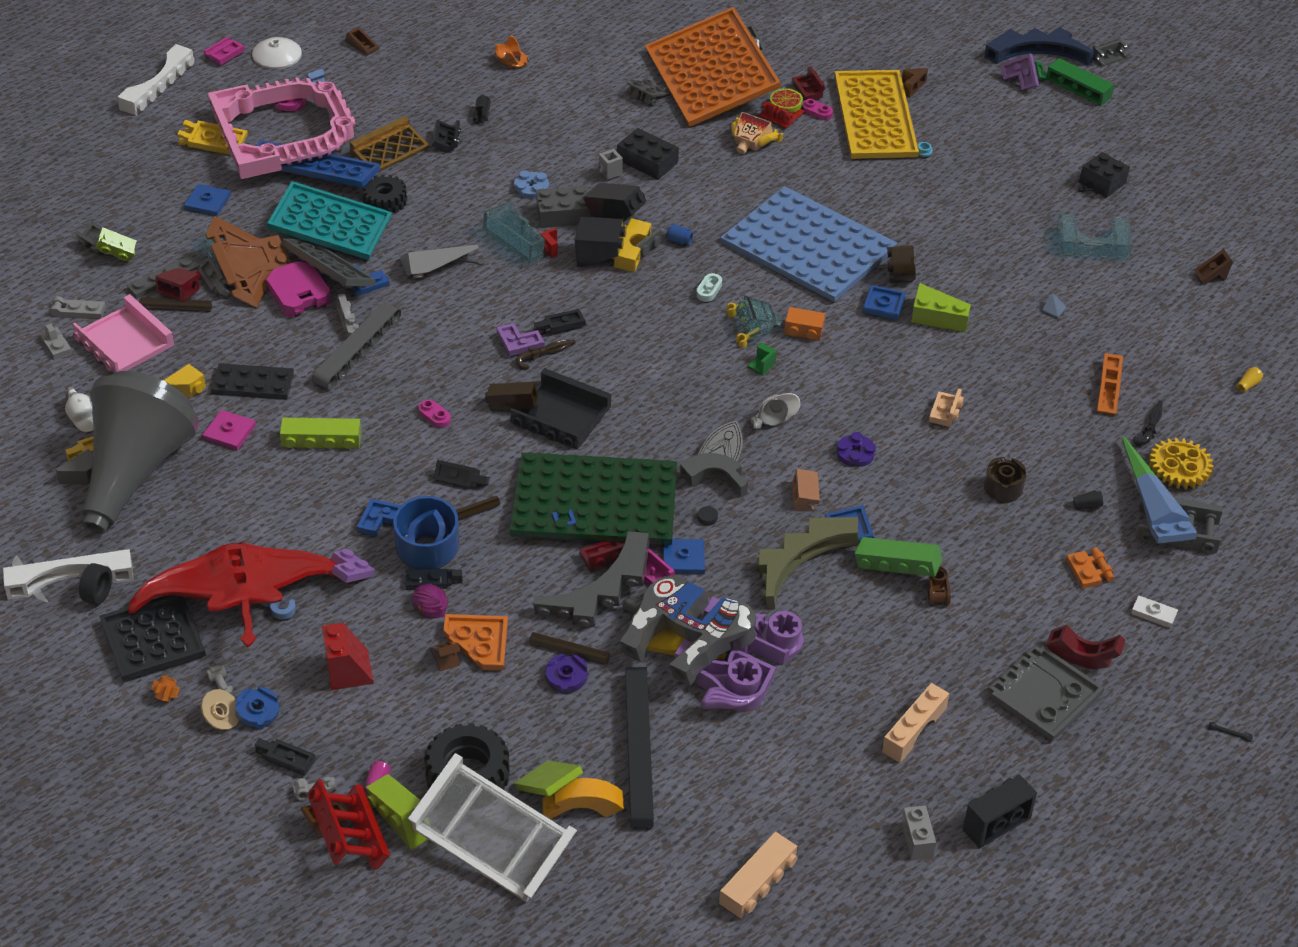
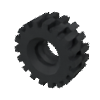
[362,174,407,213]

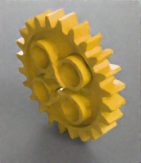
[1149,438,1214,489]

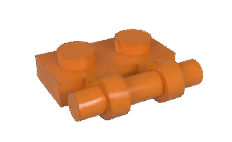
[1066,547,1115,589]

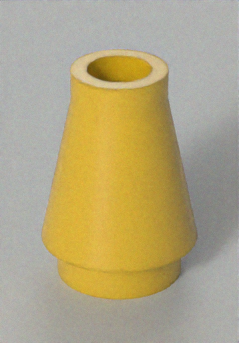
[1236,367,1263,393]

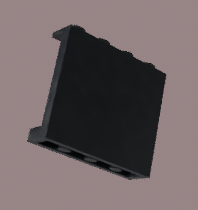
[510,368,611,450]

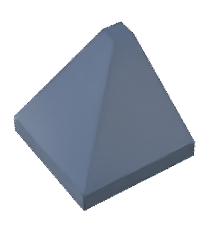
[1042,294,1067,319]

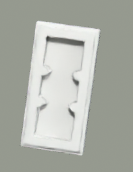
[1131,596,1178,628]

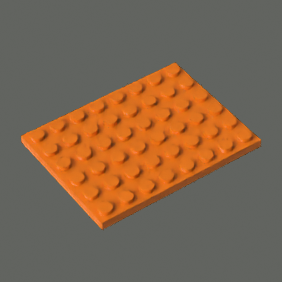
[645,7,782,127]

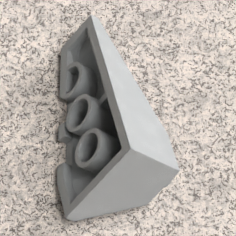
[400,245,478,278]

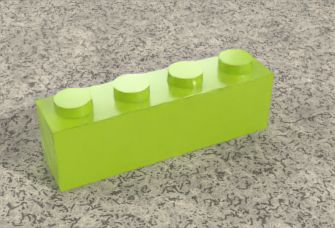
[280,417,361,449]

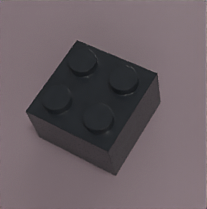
[1079,152,1130,197]

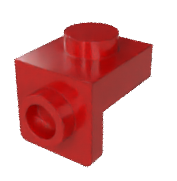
[540,228,558,258]

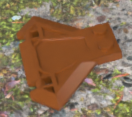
[205,216,291,308]

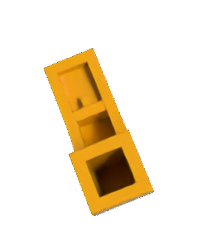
[542,778,624,819]

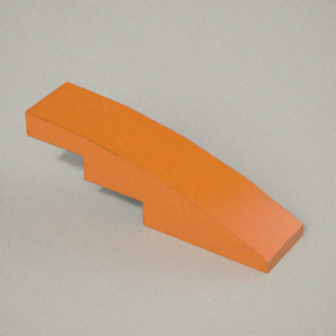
[1097,353,1123,415]

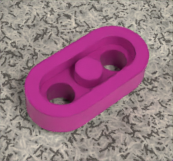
[802,99,833,120]
[419,400,451,428]

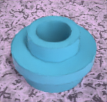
[918,142,933,157]

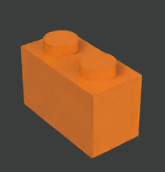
[784,307,826,341]

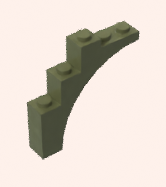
[755,517,859,609]

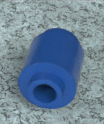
[666,224,693,246]

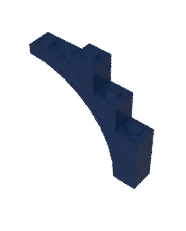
[984,27,1094,65]

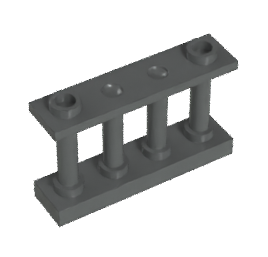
[1136,498,1223,554]

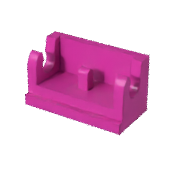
[644,549,675,586]

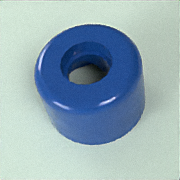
[393,496,459,569]

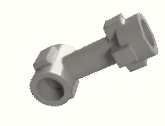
[206,665,234,695]
[293,776,336,801]

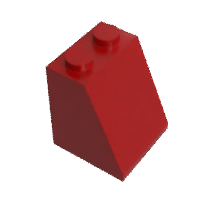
[322,623,374,691]

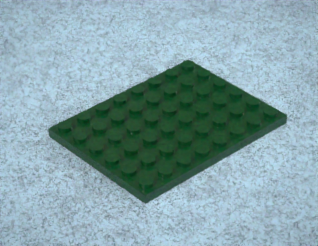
[510,452,677,545]

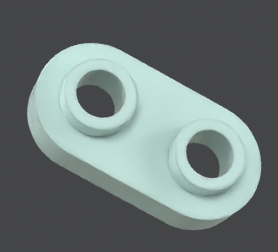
[697,273,722,302]

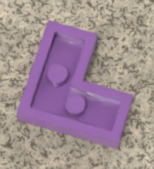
[1001,54,1039,91]
[497,323,544,356]
[331,549,375,583]

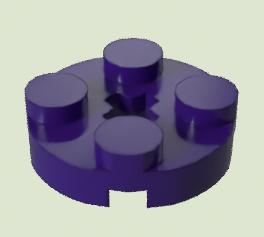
[837,432,876,467]
[545,654,588,694]

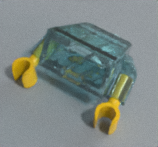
[726,296,782,348]

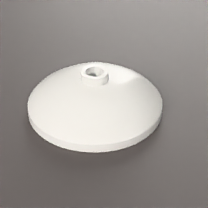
[252,37,302,69]

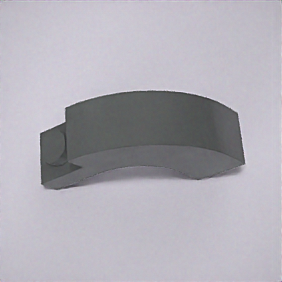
[680,453,748,497]

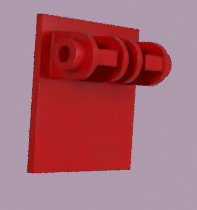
[759,101,805,128]

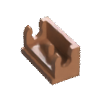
[792,469,820,511]

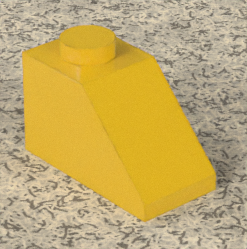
[163,364,206,398]

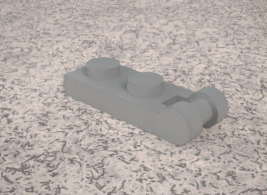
[50,296,106,319]

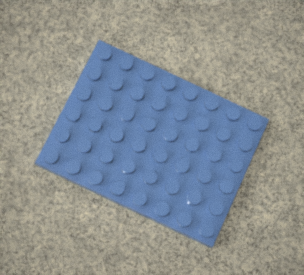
[720,186,898,302]

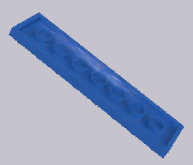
[256,140,380,188]

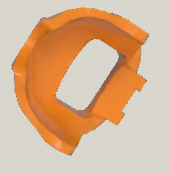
[494,36,528,68]

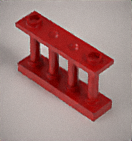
[307,779,390,869]

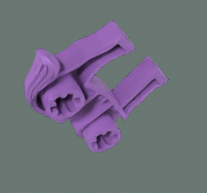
[674,597,804,712]

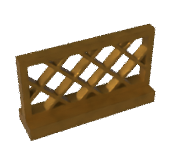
[349,116,430,173]

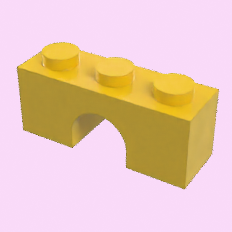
[612,218,652,272]

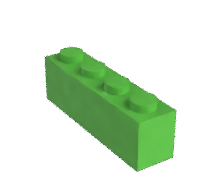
[855,537,942,577]

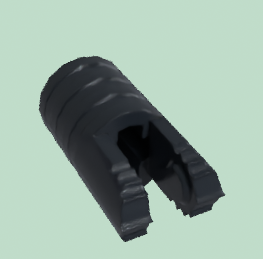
[473,95,491,124]

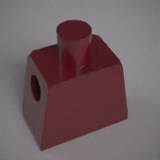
[155,268,201,302]

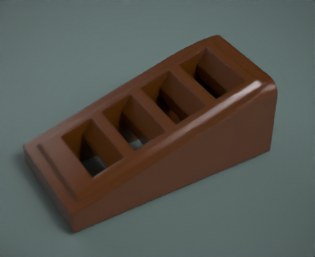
[345,27,380,55]

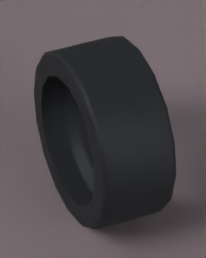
[79,563,112,605]

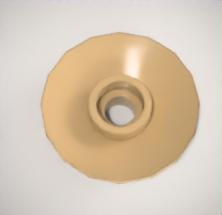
[201,689,239,730]

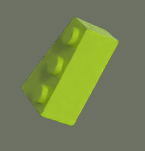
[911,283,971,332]
[366,774,430,850]

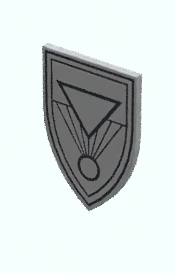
[698,421,743,461]

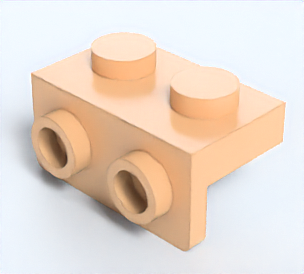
[929,388,964,427]

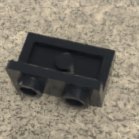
[432,120,461,153]

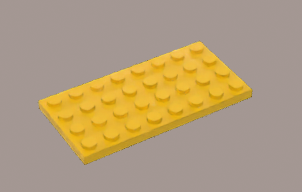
[834,70,919,159]

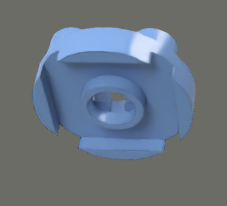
[514,170,549,199]

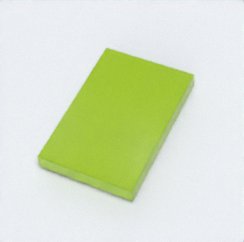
[513,760,583,796]

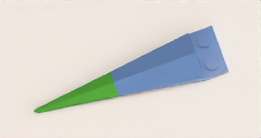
[1122,436,1197,543]

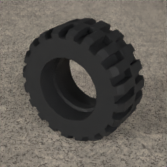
[424,723,510,809]

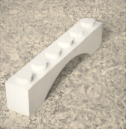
[117,44,194,116]
[3,549,134,600]

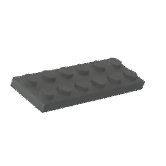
[281,239,376,288]

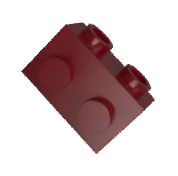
[791,66,825,101]
[579,541,625,571]

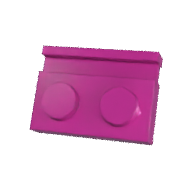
[204,36,245,66]

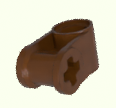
[927,566,951,605]

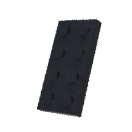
[211,363,294,400]

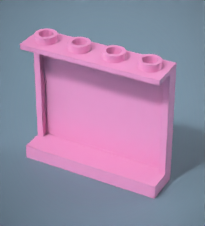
[73,294,174,373]

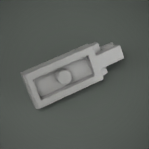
[337,294,359,337]

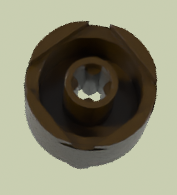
[887,245,916,283]
[984,457,1026,503]

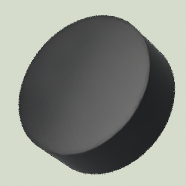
[698,506,718,526]

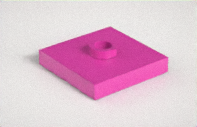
[202,410,256,451]

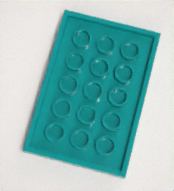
[267,181,392,260]

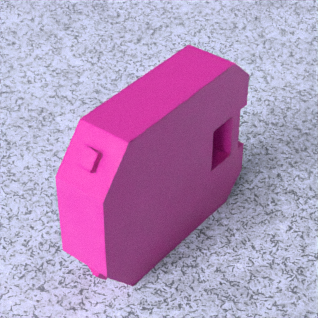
[266,261,331,318]

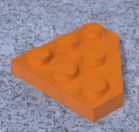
[443,614,508,671]

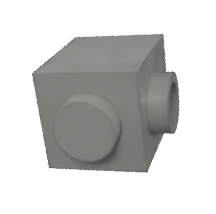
[598,149,623,180]

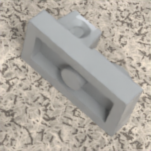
[40,323,72,360]

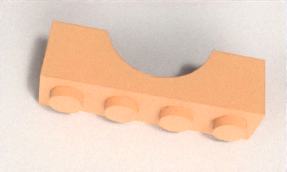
[882,683,950,763]

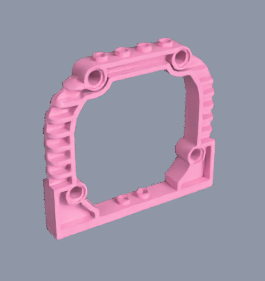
[208,78,356,179]

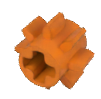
[151,676,180,702]

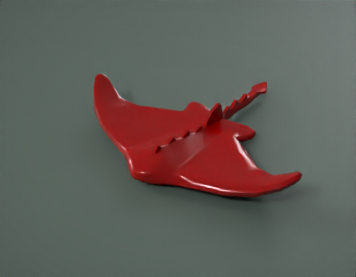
[128,542,351,647]

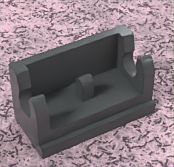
[1092,36,1128,67]

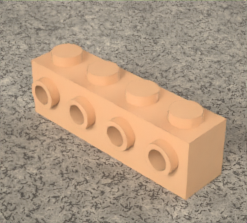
[719,831,798,918]

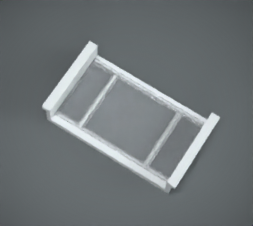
[408,753,577,903]

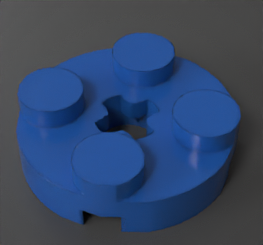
[235,687,279,730]

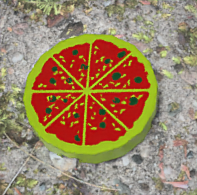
[770,89,803,113]

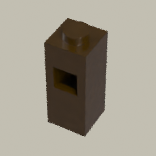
[485,381,538,411]

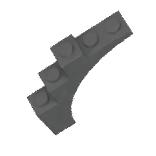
[533,531,650,627]

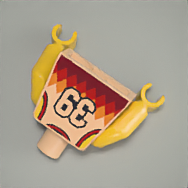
[731,112,784,154]

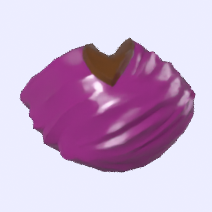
[411,584,448,618]

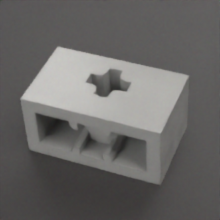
[901,805,936,860]

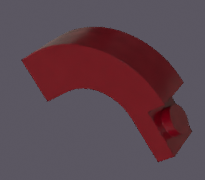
[1046,625,1125,669]

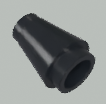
[1073,490,1103,509]

